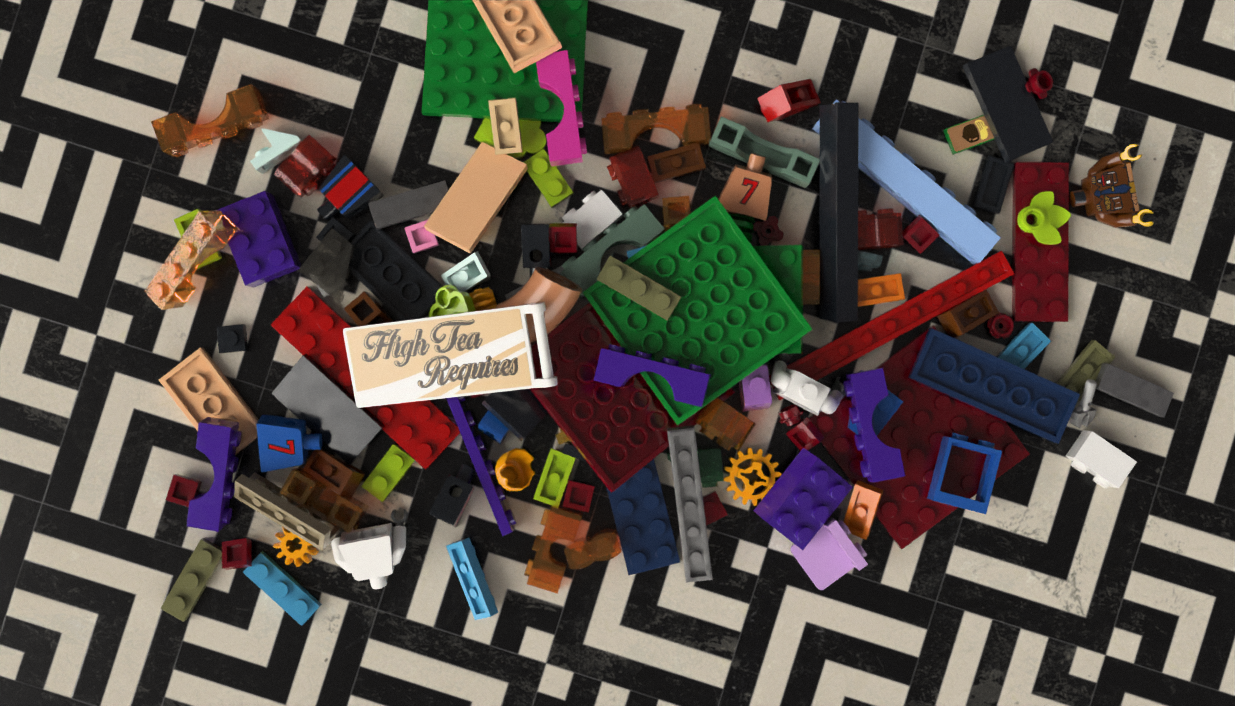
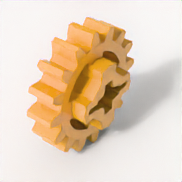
[723,447,782,506]

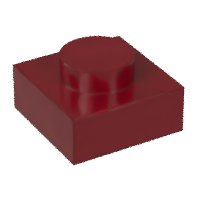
[900,215,939,254]
[549,223,578,253]
[786,417,824,451]
[165,474,202,507]
[563,480,595,512]
[703,490,728,526]
[222,538,252,570]

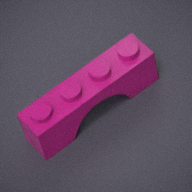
[536,50,587,167]

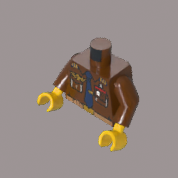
[1069,144,1154,228]

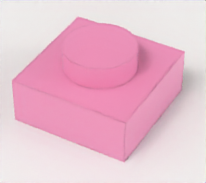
[404,220,439,254]

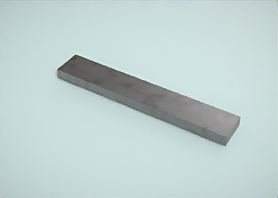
[667,425,713,583]

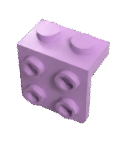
[790,517,868,590]

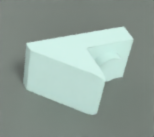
[250,128,306,174]
[441,251,491,292]

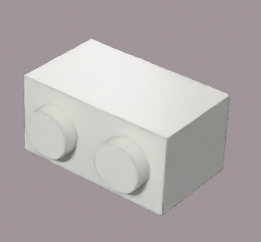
[562,190,623,251]
[1066,430,1137,489]

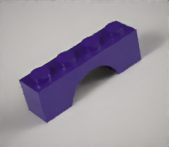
[594,344,711,407]
[843,368,905,483]
[186,417,242,532]

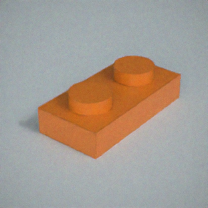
[858,273,905,307]
[843,480,883,540]

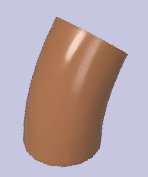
[495,267,582,345]

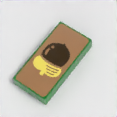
[943,115,995,155]

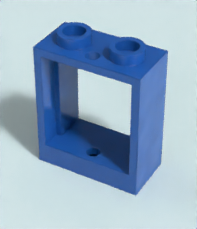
[927,433,1002,514]

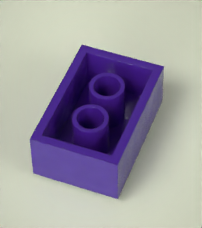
[215,191,303,288]
[753,448,853,550]

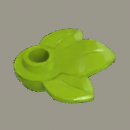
[1017,191,1071,245]

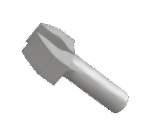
[1069,379,1097,429]

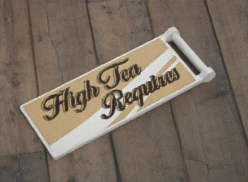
[343,302,558,408]

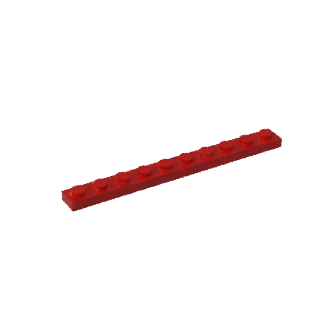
[769,251,1014,400]

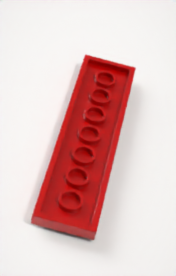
[271,286,460,470]

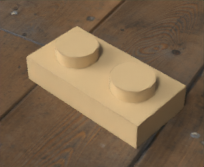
[488,97,523,155]

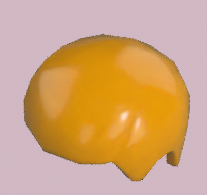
[495,448,535,492]

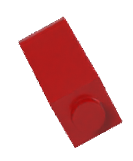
[757,79,821,123]

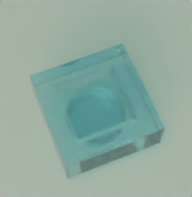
[858,251,883,272]

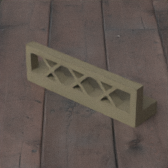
[234,473,343,551]

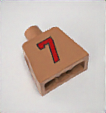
[718,153,772,221]

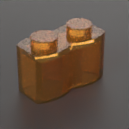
[695,398,756,451]
[564,529,621,569]

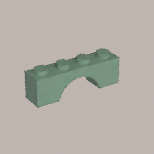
[708,116,820,188]
[561,204,664,299]

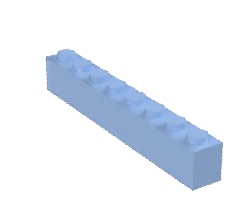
[812,99,1001,265]

